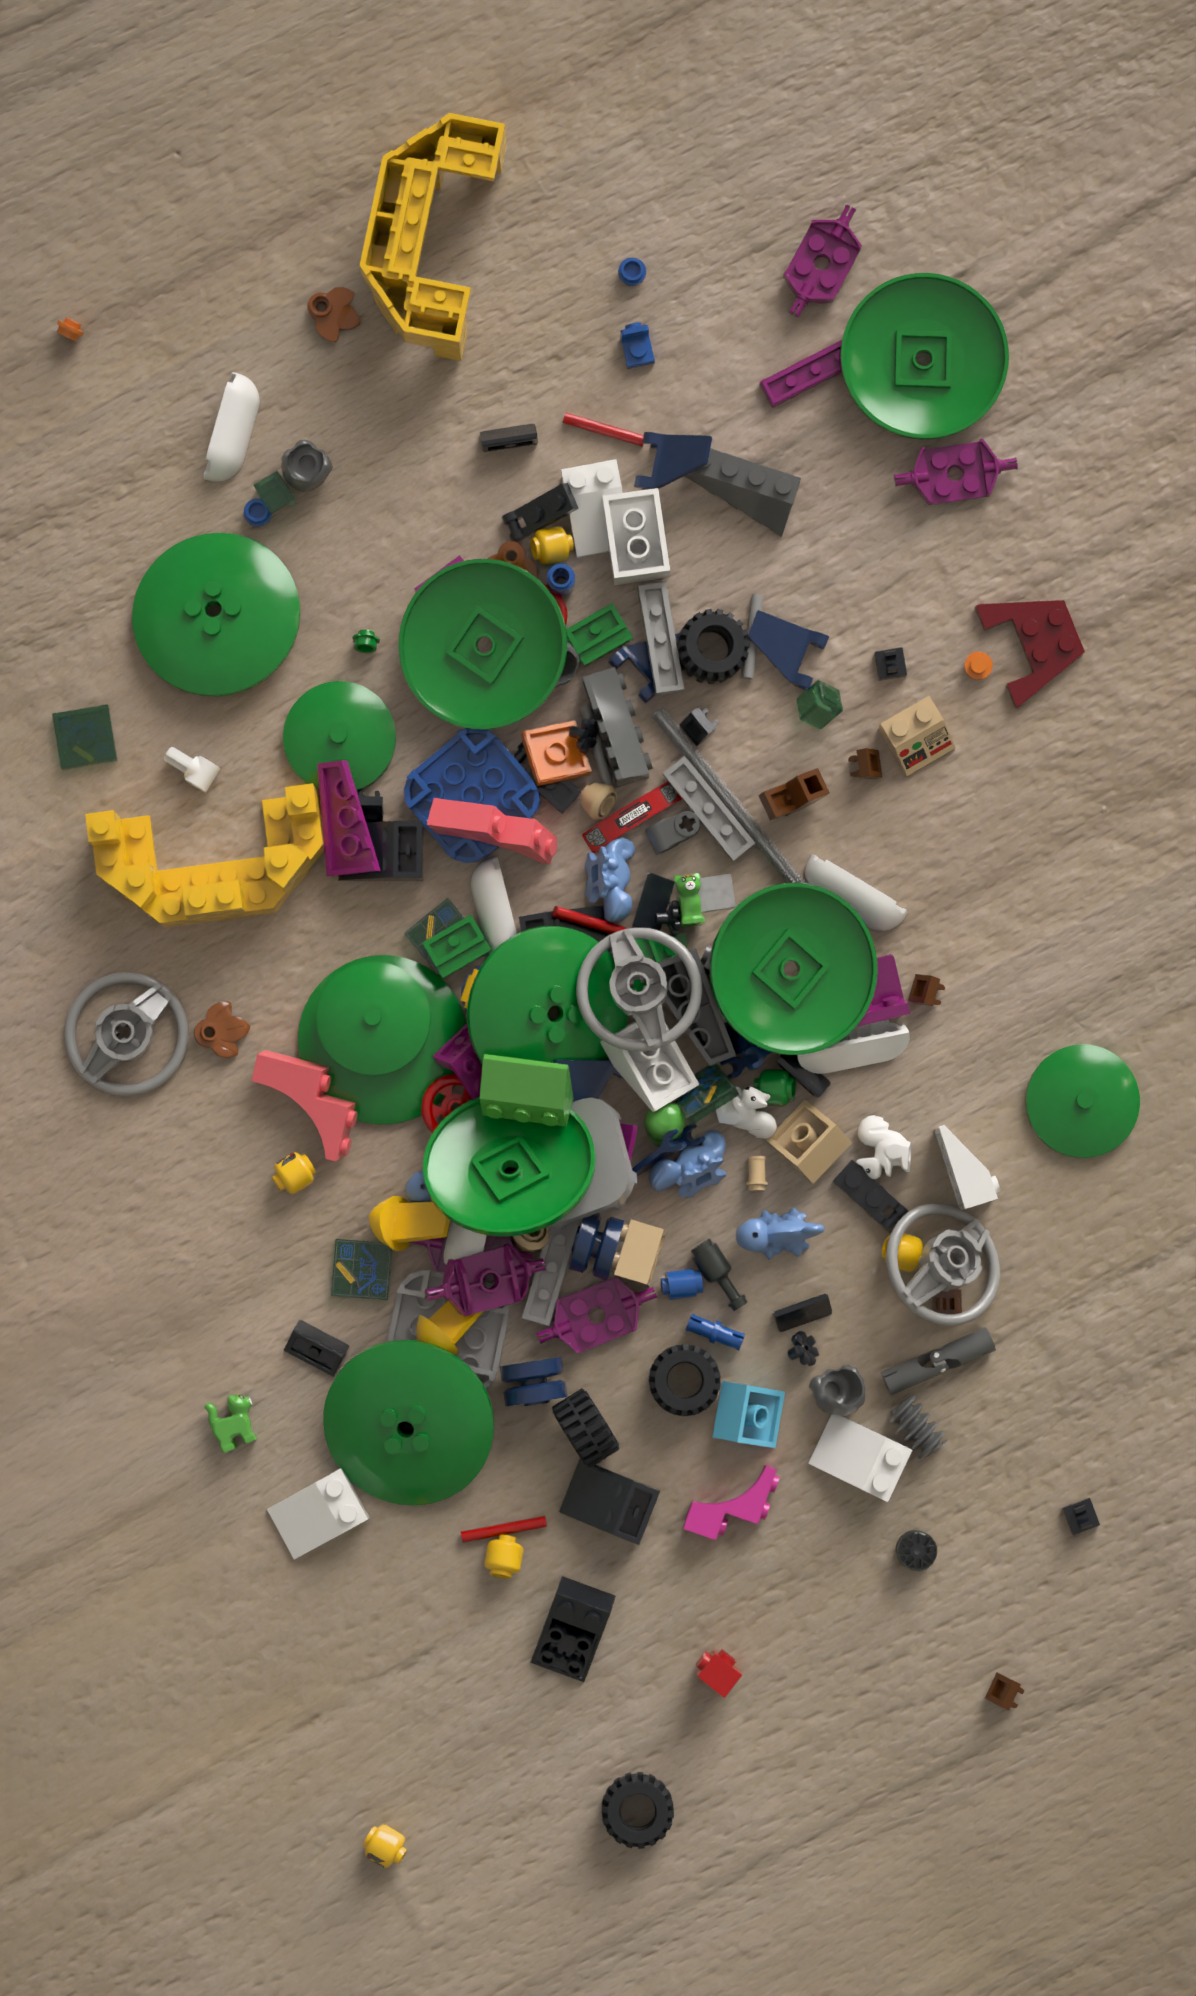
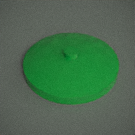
[283,681,396,792]
[316,961,431,1076]
[1025,1044,1140,1158]

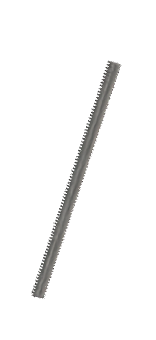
[652,706,807,884]

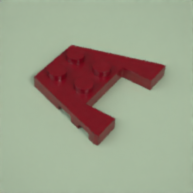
[975,600,1085,708]

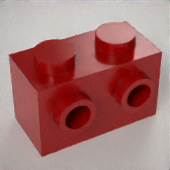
[695,1649,742,1698]

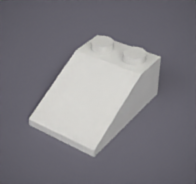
[561,459,623,558]
[602,488,670,585]
[600,1022,699,1112]
[934,1125,1000,1210]
[808,1414,912,1502]
[267,1468,370,1559]

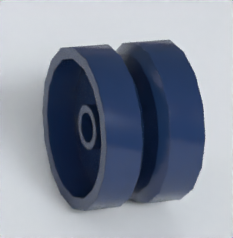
[569,1213,625,1280]
[499,1357,568,1406]

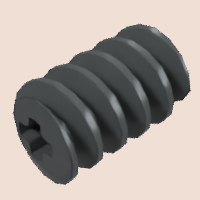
[889,1394,948,1460]

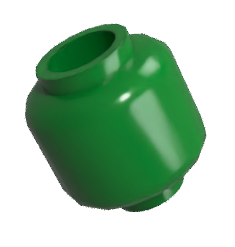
[753,1069,796,1107]

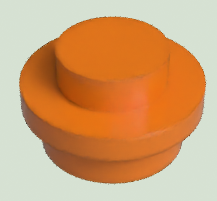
[56,317,84,341]
[964,652,993,680]

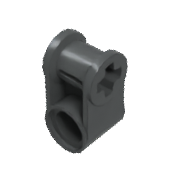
[644,811,700,855]

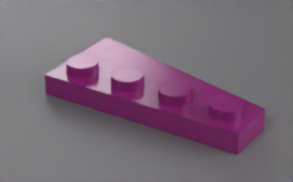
[317,760,381,876]

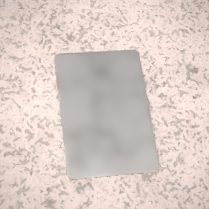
[698,874,736,912]

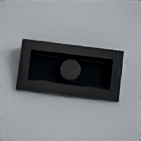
[480,424,538,452]
[632,872,675,931]
[776,1054,831,1098]
[772,1293,832,1332]
[283,1320,349,1377]

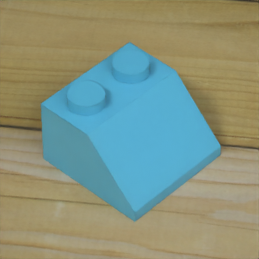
[712,1381,785,1448]

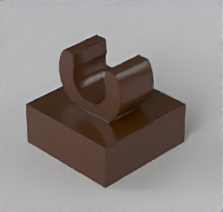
[848,748,882,780]
[908,974,945,1006]
[932,1289,962,1314]
[985,1672,1024,1710]

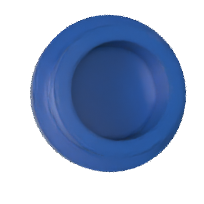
[618,258,646,286]
[244,498,272,527]

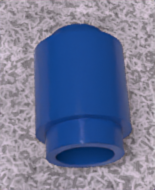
[547,564,575,596]
[660,1268,703,1300]

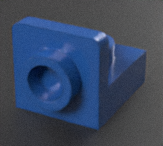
[620,323,655,369]

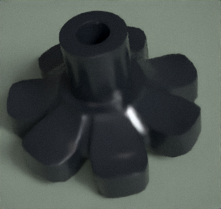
[569,718,598,754]
[655,900,681,936]
[788,1331,819,1366]

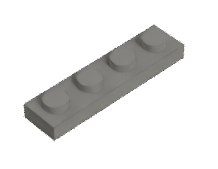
[637,582,684,696]
[662,756,755,862]
[522,1219,581,1326]

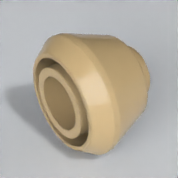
[580,783,617,820]
[513,1227,550,1252]

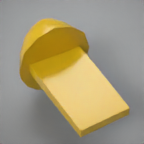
[368,1196,450,1251]
[416,1301,484,1356]

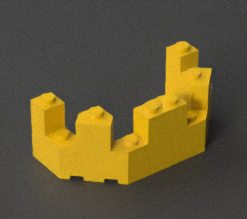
[359,113,507,362]
[85,783,324,928]

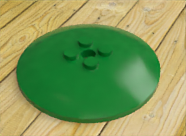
[840,273,1009,440]
[132,533,301,697]
[398,559,567,730]
[710,883,878,1055]
[467,926,628,1065]
[298,955,466,1125]
[423,1097,596,1236]
[323,1340,494,1506]

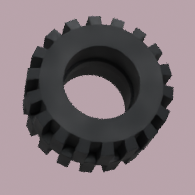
[676,609,750,684]
[649,1344,721,1416]
[552,1388,619,1468]
[602,1772,674,1849]

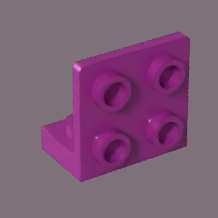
[856,954,910,1027]
[432,1023,483,1100]

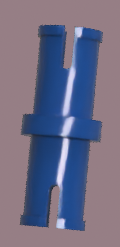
[686,1314,745,1351]

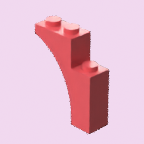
[427,798,557,864]
[252,1050,357,1162]

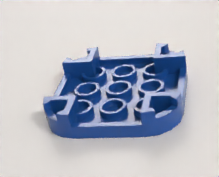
[404,728,541,864]

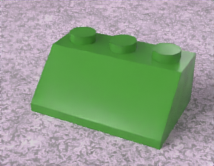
[480,1054,574,1127]

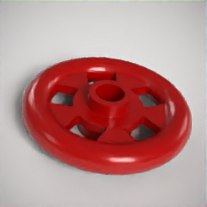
[421,1074,472,1134]

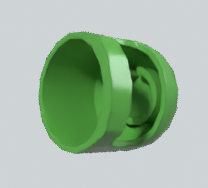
[645,1102,685,1147]

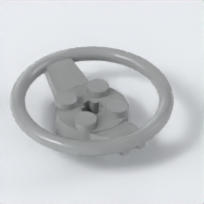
[576,928,702,1052]
[64,972,189,1096]
[886,1203,1000,1326]

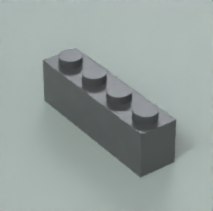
[685,448,801,537]
[582,667,653,788]
[657,948,736,1066]

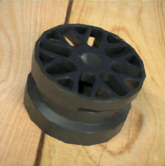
[896,1530,937,1571]

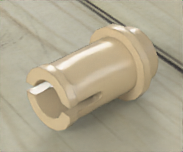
[746,1156,768,1192]

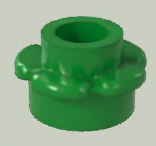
[352,630,380,653]

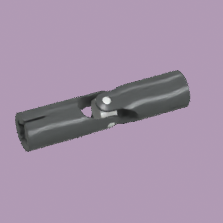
[881,1327,996,1395]

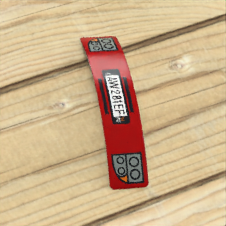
[582,782,682,853]

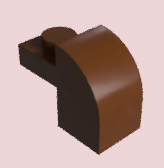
[758,768,830,821]

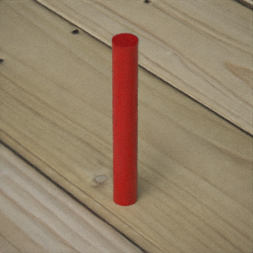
[563,412,644,447]
[552,906,629,934]
[461,1516,547,1543]

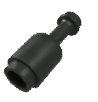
[691,1238,747,1311]

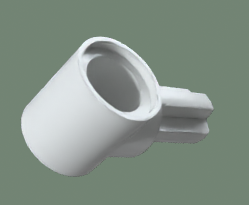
[164,747,220,793]

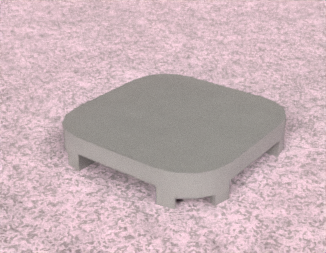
[515,1097,637,1230]
[387,1270,509,1389]

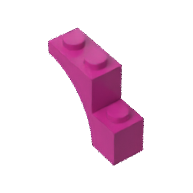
[683,1465,780,1540]

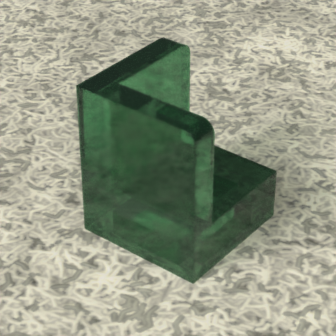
[253,471,297,514]
[797,680,843,729]

